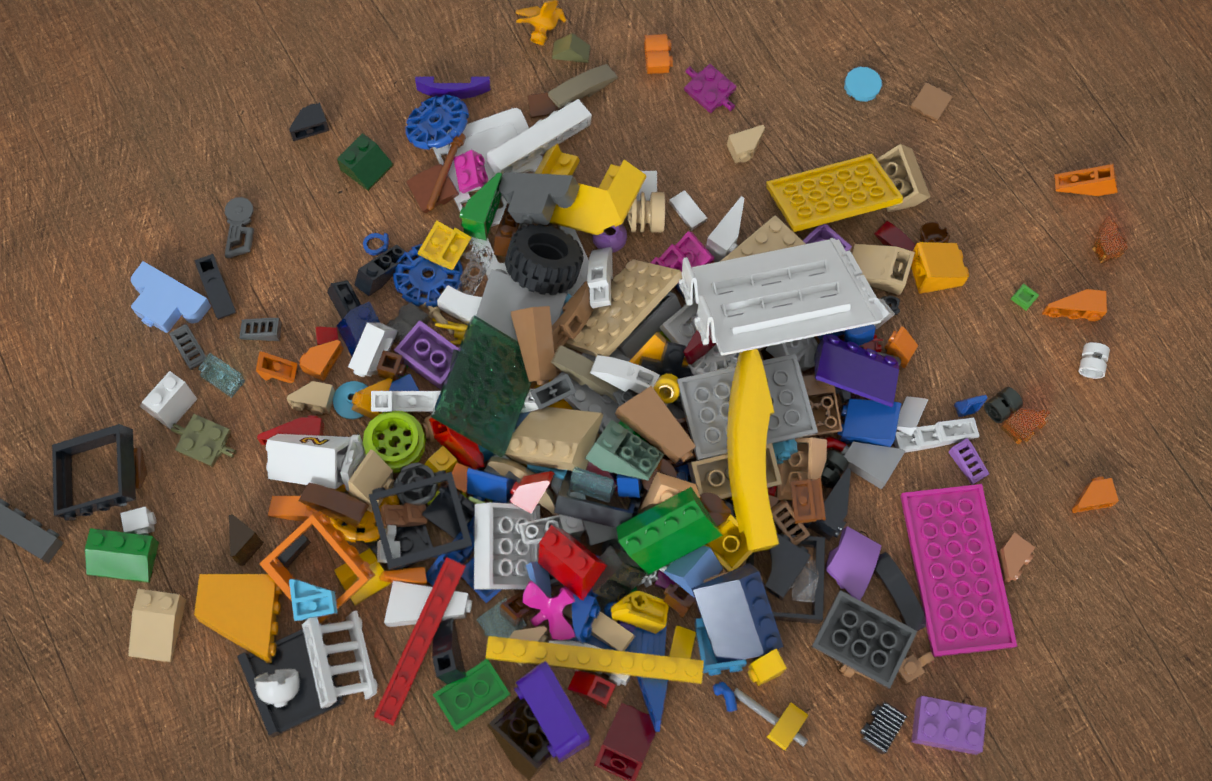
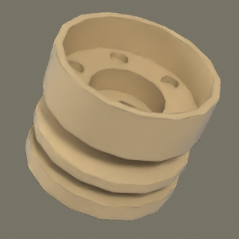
[628,192,665,232]

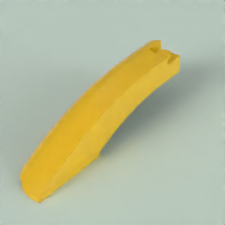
[727,349,779,552]

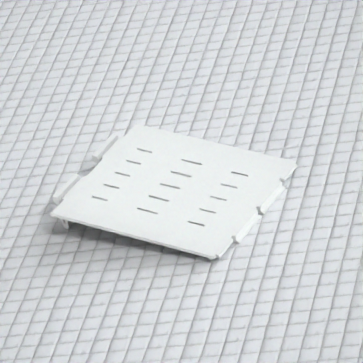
[679,238,883,356]

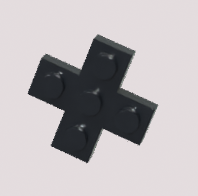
[639,341,694,404]

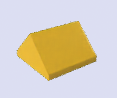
[704,514,753,572]
[334,548,391,606]

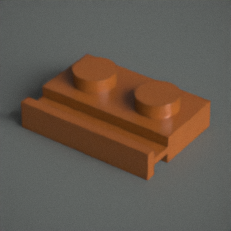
[790,478,826,524]

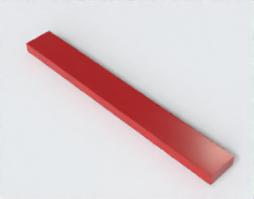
[373,557,466,726]

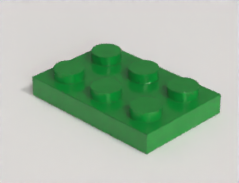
[432,659,511,732]

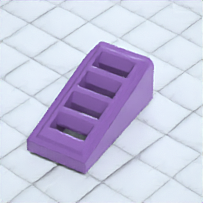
[948,438,989,485]

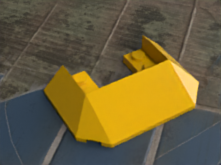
[535,144,646,235]

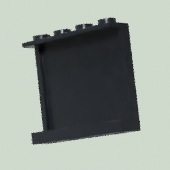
[237,629,347,738]

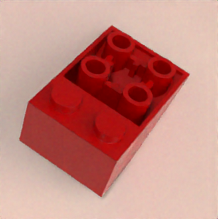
[429,407,484,469]

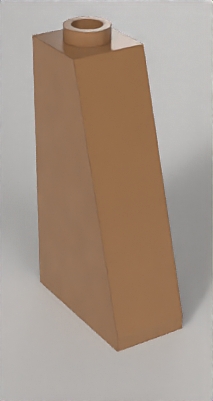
[511,306,557,385]
[615,386,696,463]

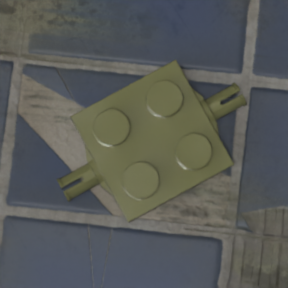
[171,414,236,467]

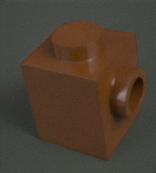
[377,350,406,381]

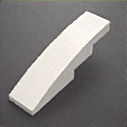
[894,418,979,452]

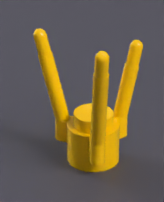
[432,318,471,345]

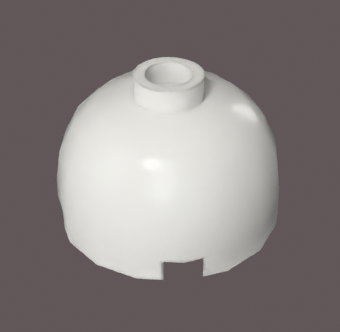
[255,669,299,707]

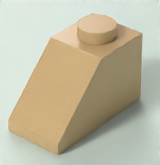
[727,125,765,163]

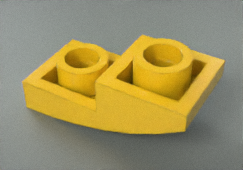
[767,702,808,750]

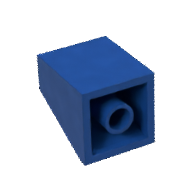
[837,399,901,447]

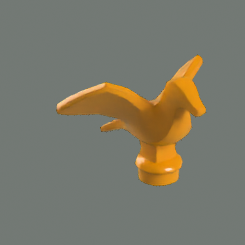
[516,0,566,45]

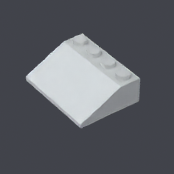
[474,503,540,589]

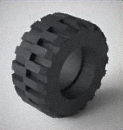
[505,224,584,295]

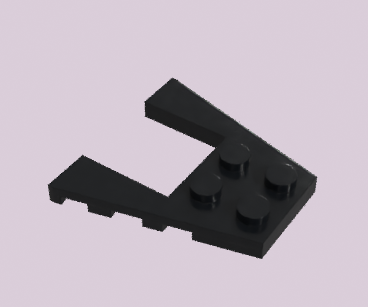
[342,480,433,570]

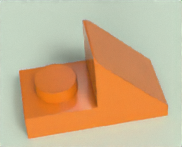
[256,351,298,384]

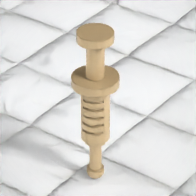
[422,300,454,334]

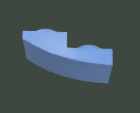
[526,562,551,597]

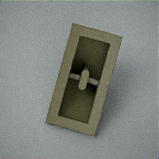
[552,33,590,63]

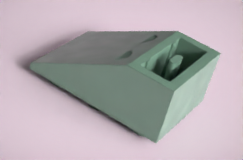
[585,419,664,480]

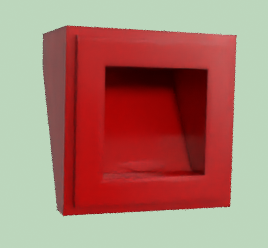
[315,326,339,345]

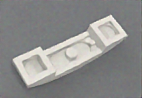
[371,391,454,412]

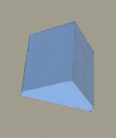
[664,546,723,598]

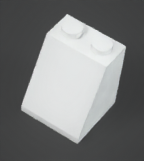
[140,371,197,430]

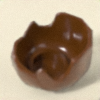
[920,222,950,243]

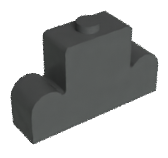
[499,172,580,225]

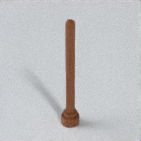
[427,133,466,211]

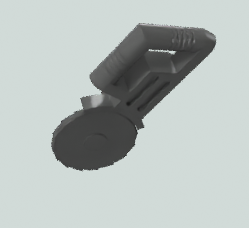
[225,197,254,258]

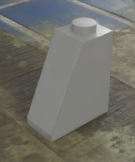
[841,442,905,490]

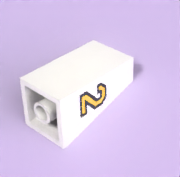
[266,434,351,489]

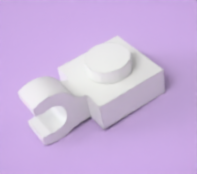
[377,525,400,563]

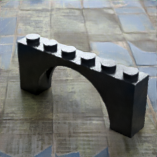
[718,498,811,601]

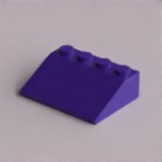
[814,334,899,407]

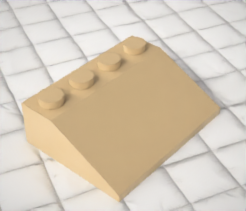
[505,407,604,473]

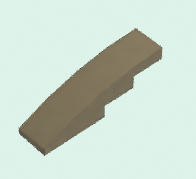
[548,64,618,109]
[551,345,621,404]

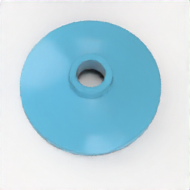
[333,381,368,420]

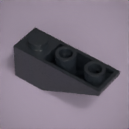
[354,245,407,296]
[194,254,236,320]
[432,618,467,684]

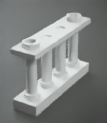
[302,611,378,708]

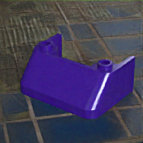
[514,661,590,763]

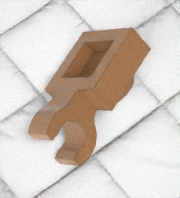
[898,652,935,684]

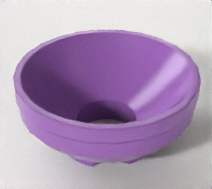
[592,224,627,253]

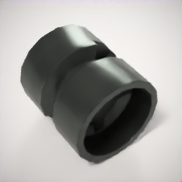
[984,386,1023,424]
[821,450,849,488]

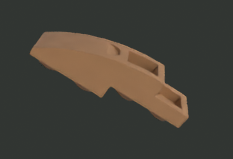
[552,281,594,353]

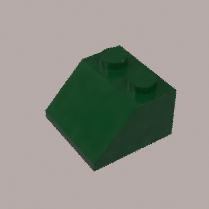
[337,133,393,191]

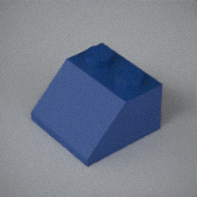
[467,468,517,504]

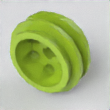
[363,411,426,473]

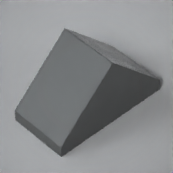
[530,373,576,410]

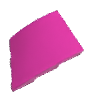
[651,231,715,283]

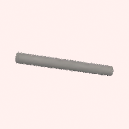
[734,688,808,747]

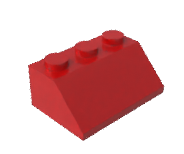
[538,525,607,600]

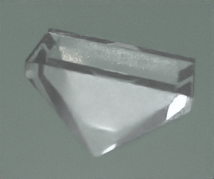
[792,560,819,602]

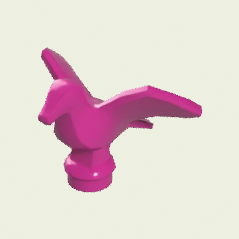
[523,581,576,640]

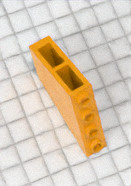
[194,574,282,663]

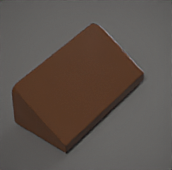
[527,92,564,118]

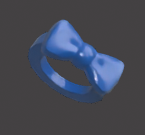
[363,233,389,255]

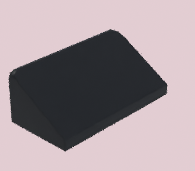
[327,280,365,322]
[277,529,311,569]

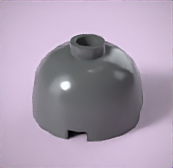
[395,463,438,505]

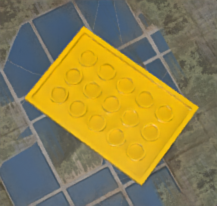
[766,154,903,232]

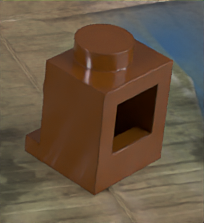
[663,583,696,618]

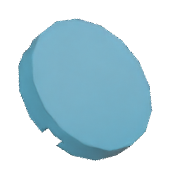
[845,67,882,102]

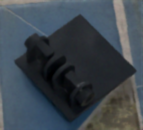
[422,485,475,539]

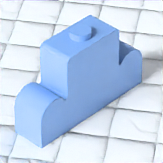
[131,261,211,333]

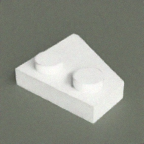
[340,435,366,491]

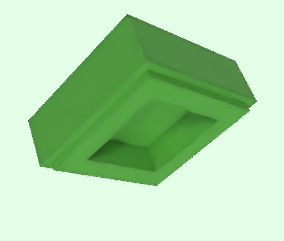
[1011,283,1039,311]

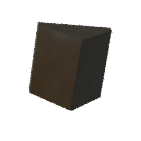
[229,514,264,566]

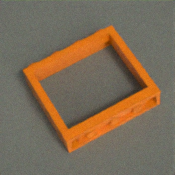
[259,511,375,624]

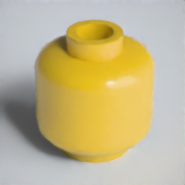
[653,374,680,404]

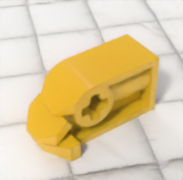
[611,591,669,634]

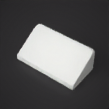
[897,396,928,436]

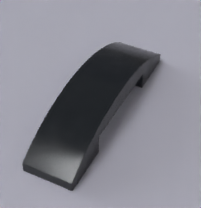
[874,552,926,631]

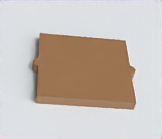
[911,82,953,121]

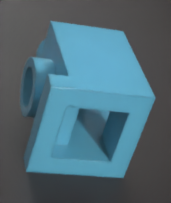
[772,439,798,464]

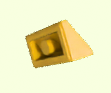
[669,625,696,659]

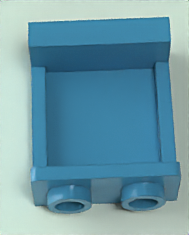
[694,618,747,676]

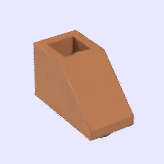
[998,532,1035,584]

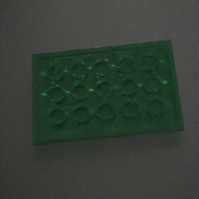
[431,315,532,457]

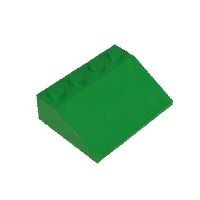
[616,487,723,575]

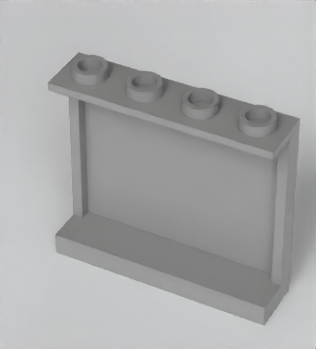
[469,269,567,356]

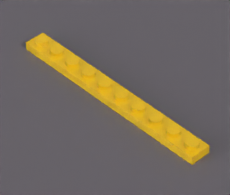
[486,636,704,684]

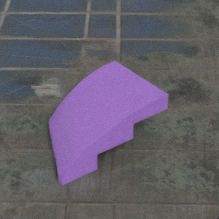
[825,526,881,600]

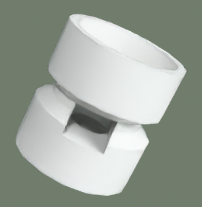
[1079,342,1110,379]

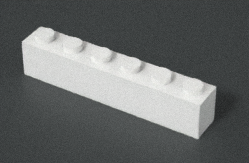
[487,99,592,177]

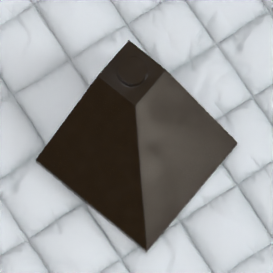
[488,696,552,781]

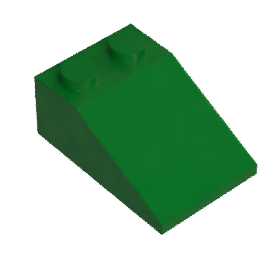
[460,172,502,241]

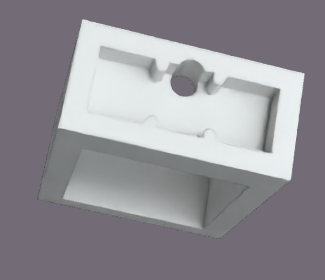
[348,323,398,377]

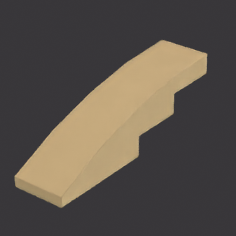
[563,604,635,651]

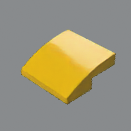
[417,220,472,270]

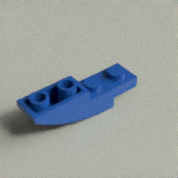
[572,556,608,644]

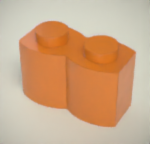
[644,34,673,74]

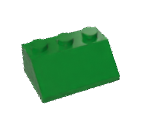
[85,528,159,583]

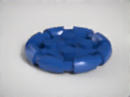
[405,95,469,150]
[393,244,463,307]

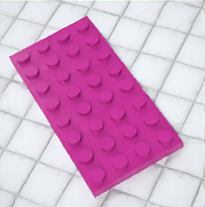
[900,484,1017,657]

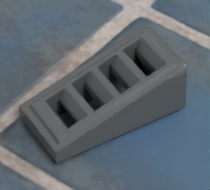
[239,318,282,341]
[169,324,208,370]

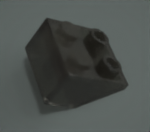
[592,546,647,603]

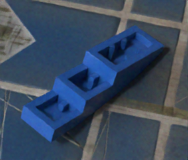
[426,515,475,585]

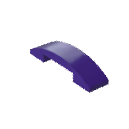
[415,77,491,99]

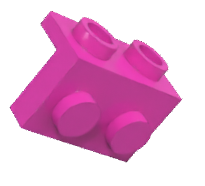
[454,149,488,193]

